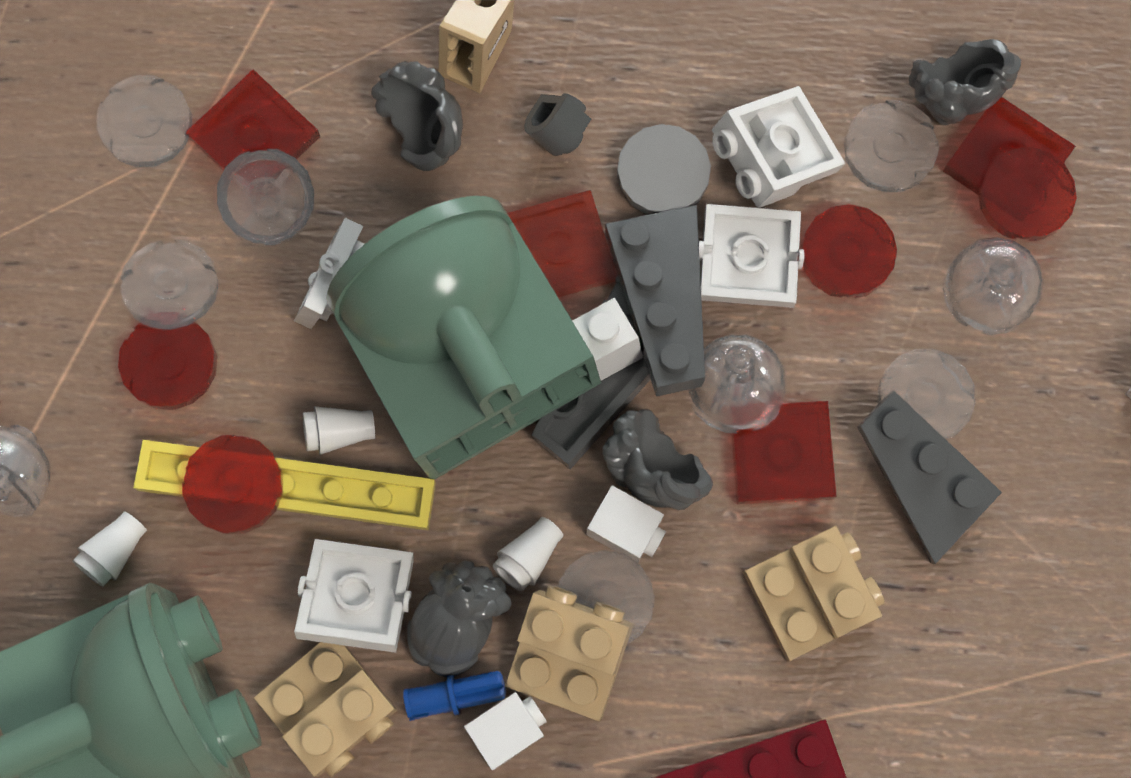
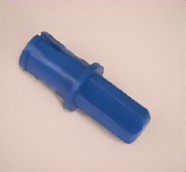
[403,671,506,721]

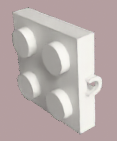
[699,204,804,308]
[294,218,364,329]
[294,539,414,653]

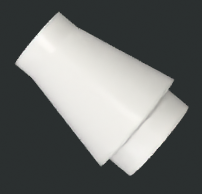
[303,406,375,455]
[73,511,147,587]
[493,517,563,591]

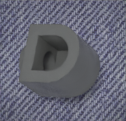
[524,93,592,156]

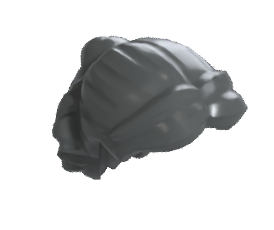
[909,39,1021,126]
[371,61,463,171]
[603,409,713,510]
[407,560,512,677]

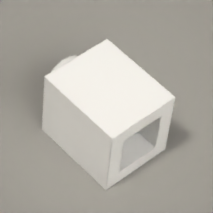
[572,298,643,381]
[586,486,667,564]
[464,692,547,770]

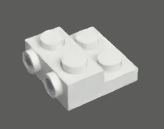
[712,86,846,208]

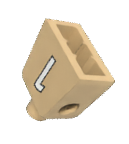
[438,0,514,93]

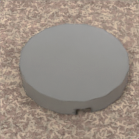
[617,124,711,215]

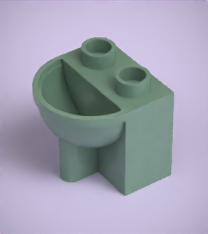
[326,196,601,479]
[0,583,262,778]

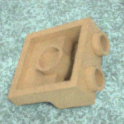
[743,526,884,662]
[505,585,634,722]
[254,642,397,778]

